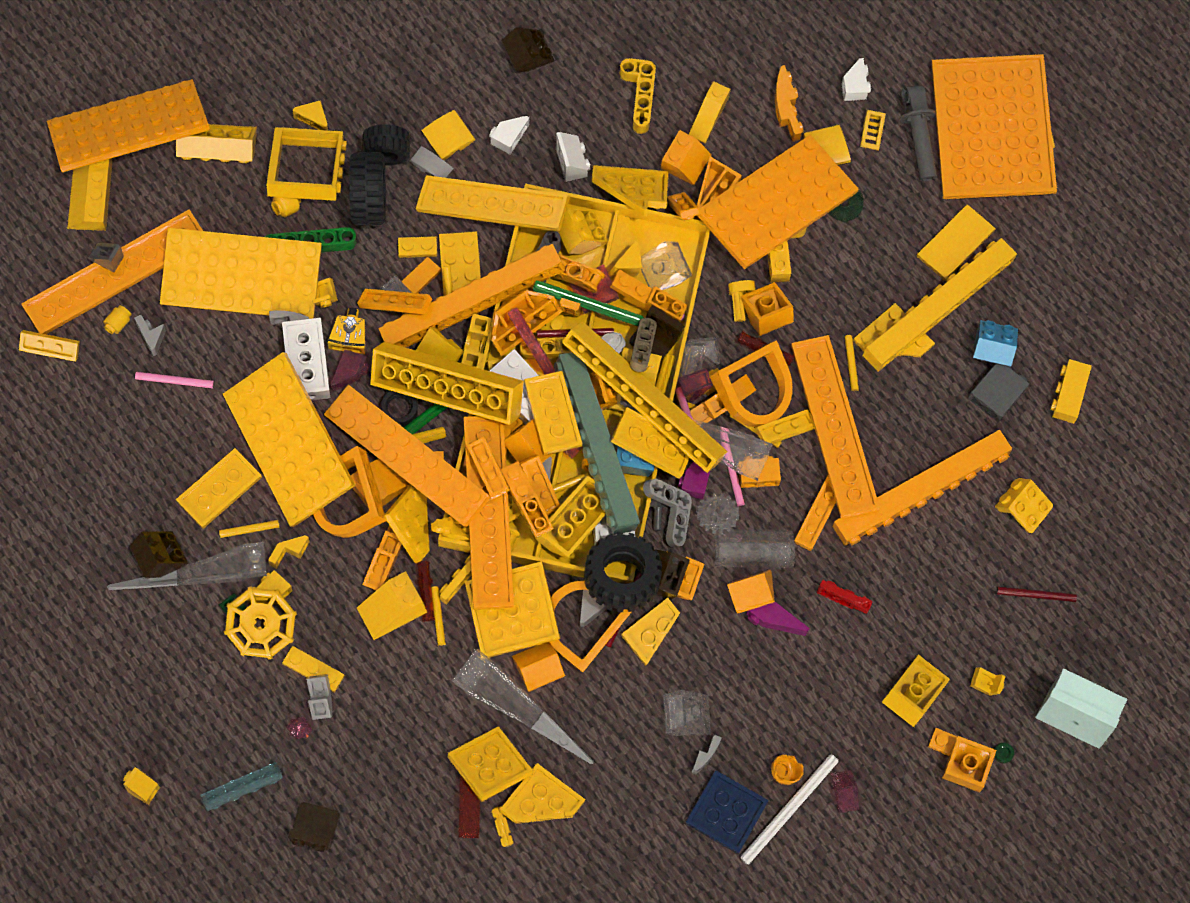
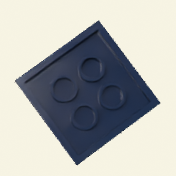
[685,770,769,854]

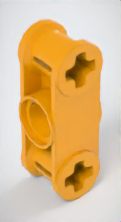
[553,254,605,293]

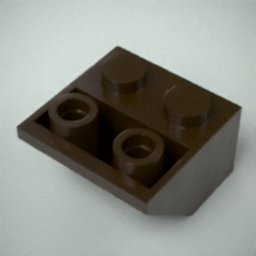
[502,27,555,72]
[130,531,188,578]
[639,549,690,600]

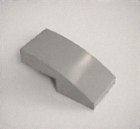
[410,146,453,178]
[269,311,309,325]
[306,674,332,720]
[692,735,722,775]

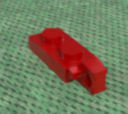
[817,579,873,614]

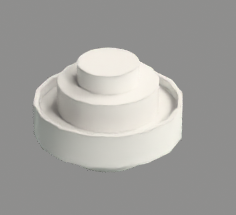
[602,333,626,353]

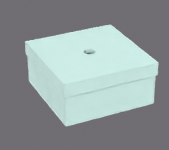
[1035,669,1127,749]

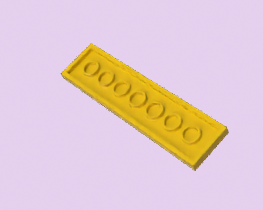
[416,175,570,232]

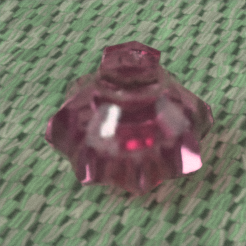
[287,717,312,739]

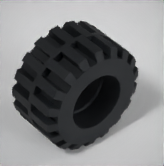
[362,124,410,165]

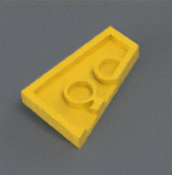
[621,598,680,666]

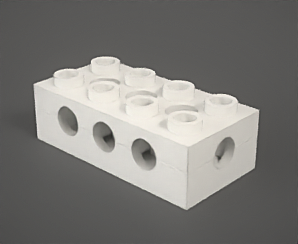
[282,318,330,400]

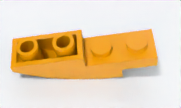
[775,65,803,142]
[610,269,687,322]
[690,374,756,427]
[501,461,554,538]

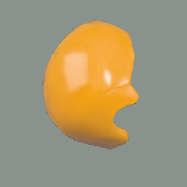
[771,754,804,785]

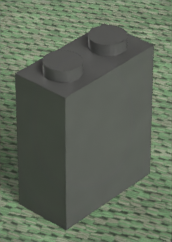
[968,363,1029,423]

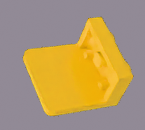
[995,478,1053,533]

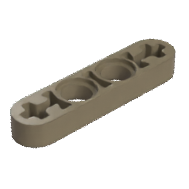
[630,318,657,372]

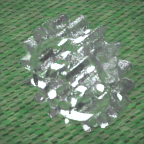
[697,493,739,534]

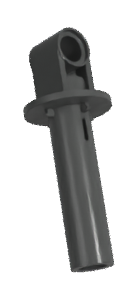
[900,86,937,181]

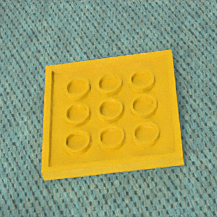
[465,561,561,659]

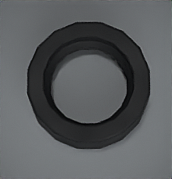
[381,391,418,427]

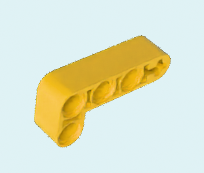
[620,59,656,134]

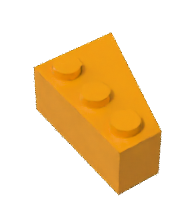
[694,157,742,221]

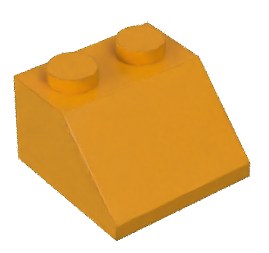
[661,130,711,185]
[741,282,794,336]
[942,736,996,793]

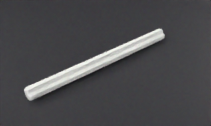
[741,754,838,864]

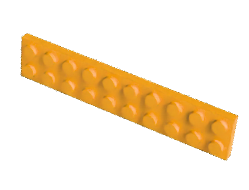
[22,210,203,334]
[791,335,880,519]
[324,384,491,528]
[464,416,514,610]

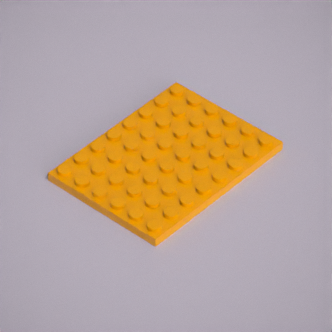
[931,54,1057,199]

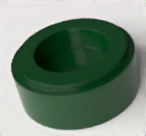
[994,743,1014,764]

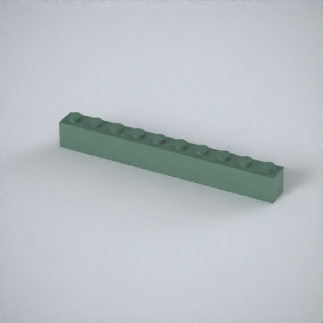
[554,352,640,535]

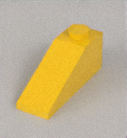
[689,81,730,144]

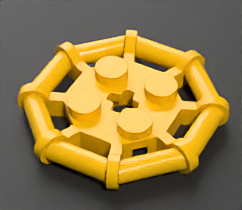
[224,586,297,660]

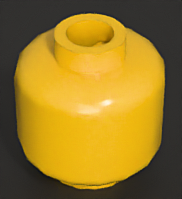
[271,197,301,217]

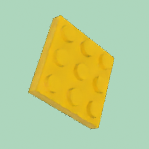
[448,726,533,802]

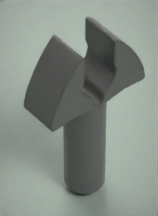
[650,499,666,531]

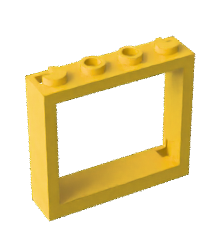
[267,127,347,201]

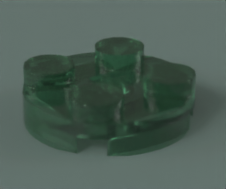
[828,190,864,222]

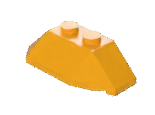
[491,290,563,356]

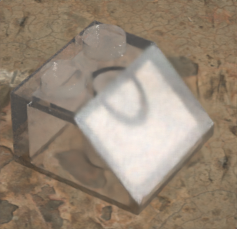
[641,241,692,290]
[663,690,711,736]

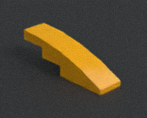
[362,525,403,590]

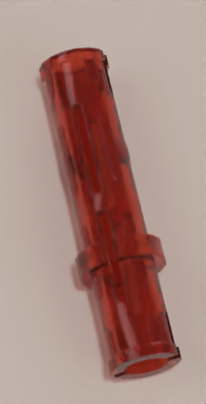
[737,331,794,367]
[417,561,435,622]

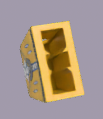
[328,308,366,354]

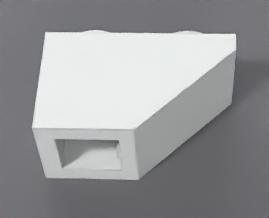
[842,58,871,101]

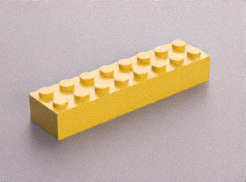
[370,342,524,425]

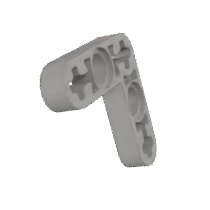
[643,479,692,548]

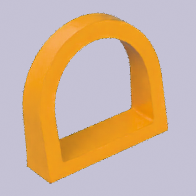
[709,340,792,427]
[313,446,387,538]
[550,581,632,672]

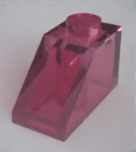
[331,349,369,391]

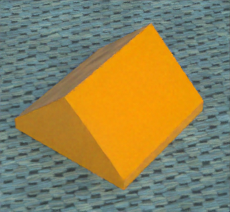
[505,418,553,463]
[727,570,775,614]
[512,642,565,692]

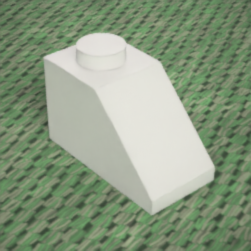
[489,116,529,154]

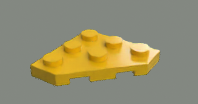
[853,303,935,357]
[384,484,430,563]
[499,763,585,824]

